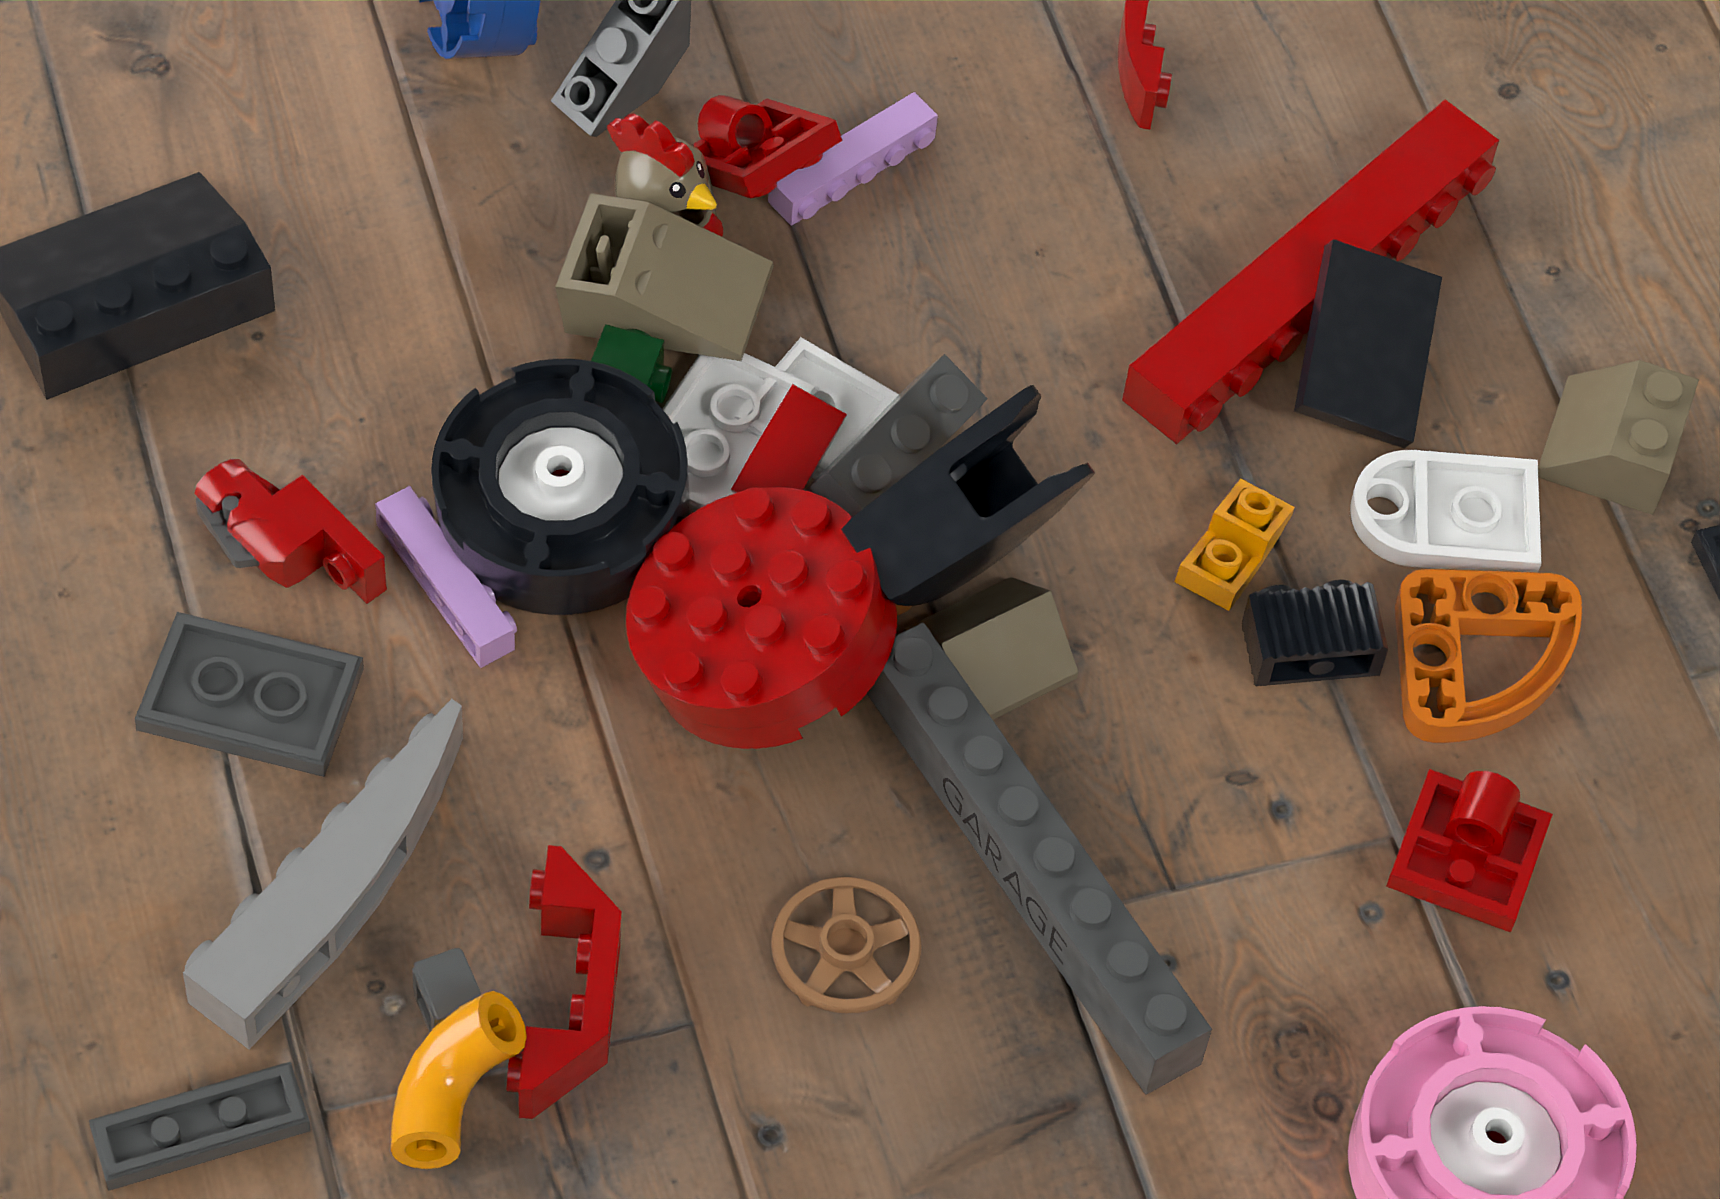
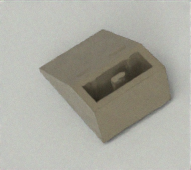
[555,193,774,361]

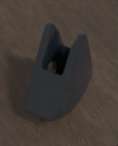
[841,385,1095,606]

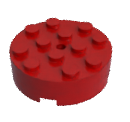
[626,487,897,749]

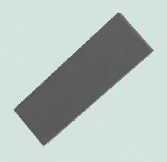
[89,1061,311,1191]

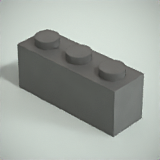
[804,354,988,517]

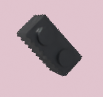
[1242,579,1388,687]

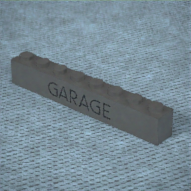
[867,622,1212,1095]

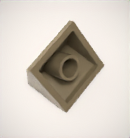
[903,577,1078,720]

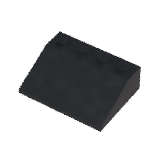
[0,172,275,400]

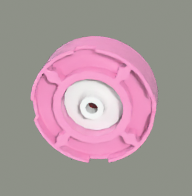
[1348,1006,1637,1199]

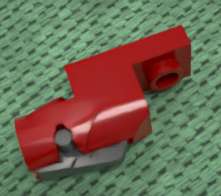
[194,459,387,604]

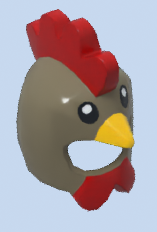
[607,113,723,237]

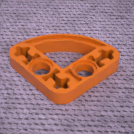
[1395,569,1582,743]

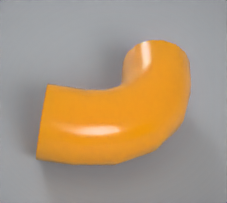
[391,991,526,1169]

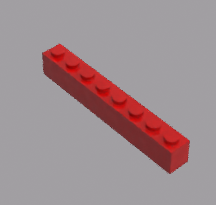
[1122,99,1499,445]

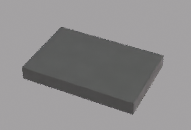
[135,612,364,777]

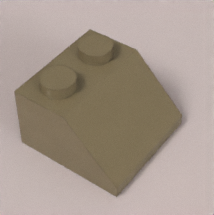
[1538,360,1699,515]

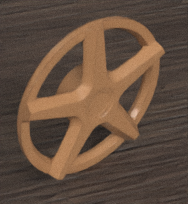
[771,877,921,1014]

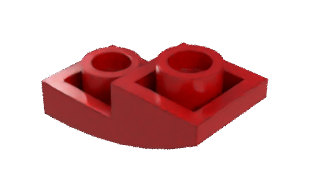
[1118,0,1172,130]
[731,384,847,493]

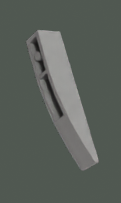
[183,699,463,1050]

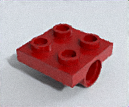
[693,95,843,199]
[1386,769,1553,933]

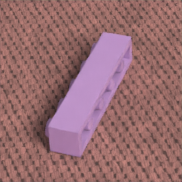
[768,92,938,226]
[375,486,517,668]

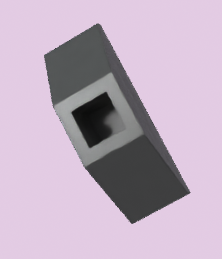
[551,0,691,137]

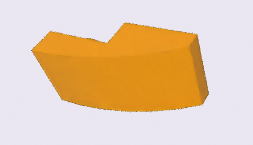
[1174,478,1295,611]

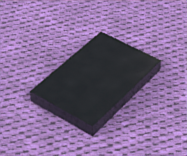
[1294,239,1442,448]

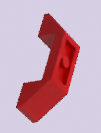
[506,845,622,1119]

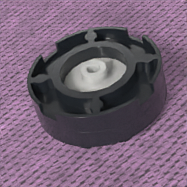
[431,359,690,615]

